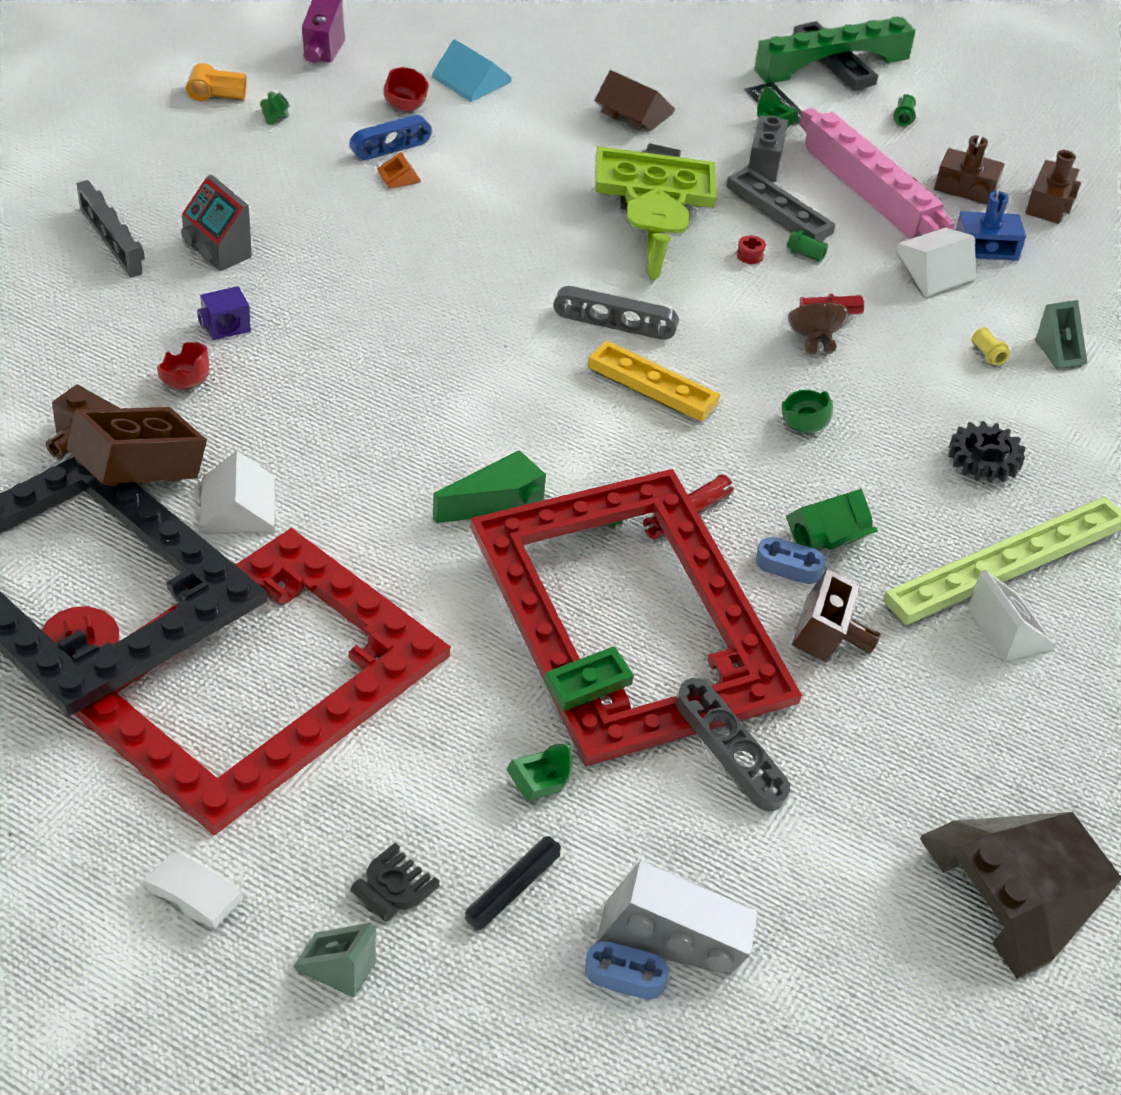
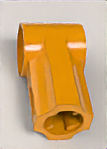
[186,63,247,101]

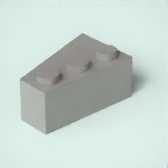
[596,860,758,975]

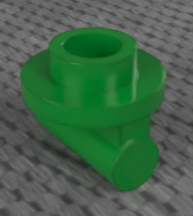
[260,91,290,125]

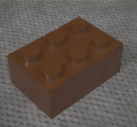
[66,407,207,486]

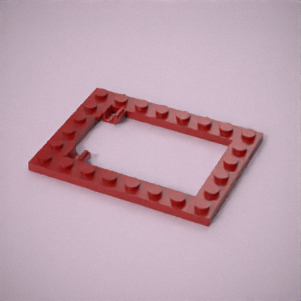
[470,469,802,767]
[74,528,451,836]

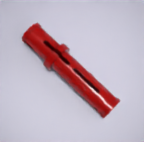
[643,474,734,539]

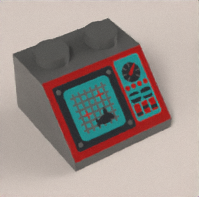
[181,175,252,271]

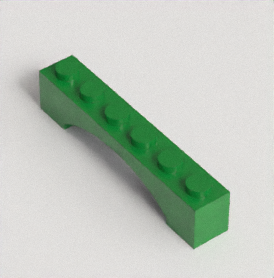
[754,16,916,83]

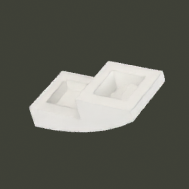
[143,852,244,928]

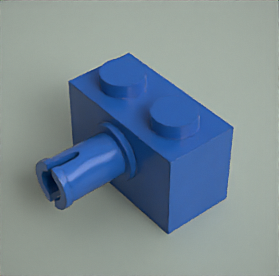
[955,191,1026,261]

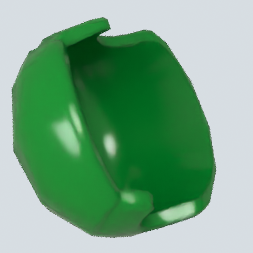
[782,389,833,434]

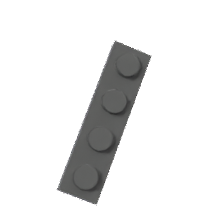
[726,167,836,241]
[76,180,145,278]

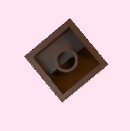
[594,70,675,131]

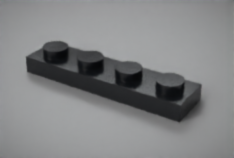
[793,21,879,91]

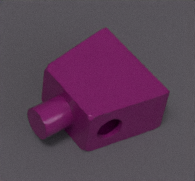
[302,0,345,63]

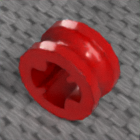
[736,235,766,264]

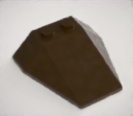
[920,812,1121,980]

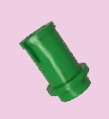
[893,94,916,126]
[787,230,829,263]

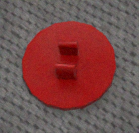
[42,606,119,647]

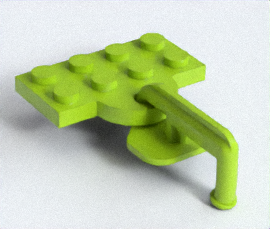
[594,146,717,280]

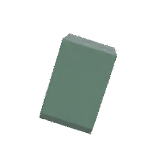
[1035,300,1088,369]
[293,922,376,998]

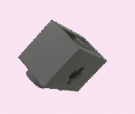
[749,115,788,182]

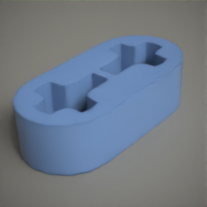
[756,537,826,584]
[585,941,669,999]

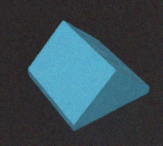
[432,39,512,102]

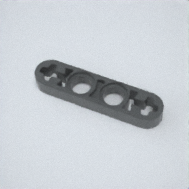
[553,286,679,340]
[675,678,790,811]

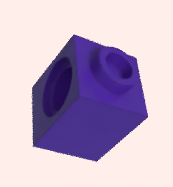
[197,286,251,340]

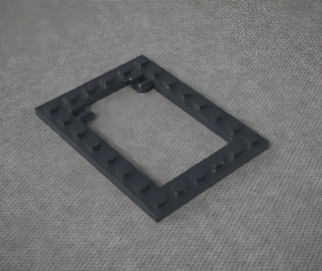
[0,457,267,717]

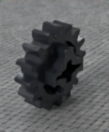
[948,421,1025,483]

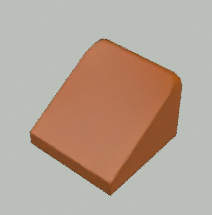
[377,152,421,189]

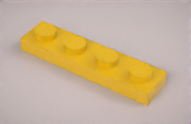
[588,340,720,422]

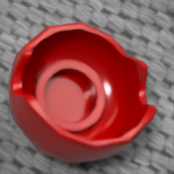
[383,67,429,112]
[157,342,209,390]

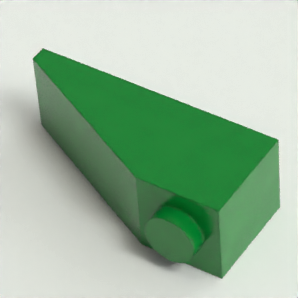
[433,450,546,523]

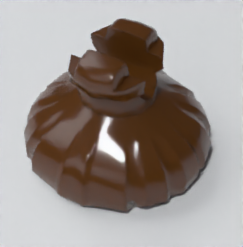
[788,302,848,354]

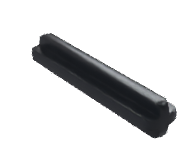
[465,836,561,930]

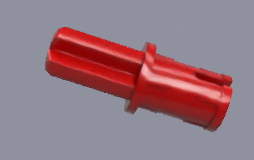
[799,293,865,315]

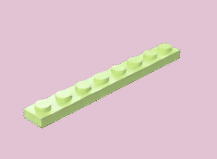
[883,496,1121,625]

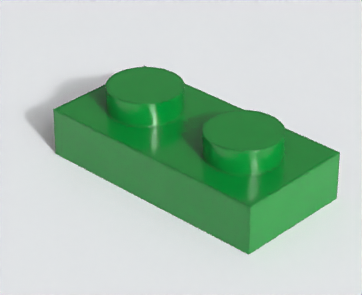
[544,646,634,712]

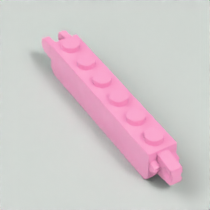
[800,108,955,238]

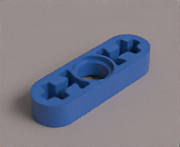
[349,115,432,160]

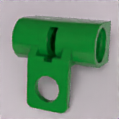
[786,488,878,550]

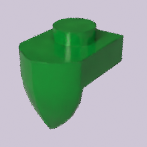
[757,87,799,129]
[506,743,572,801]

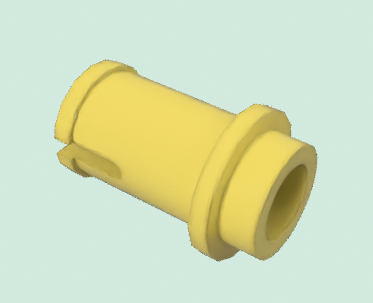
[971,327,1010,366]

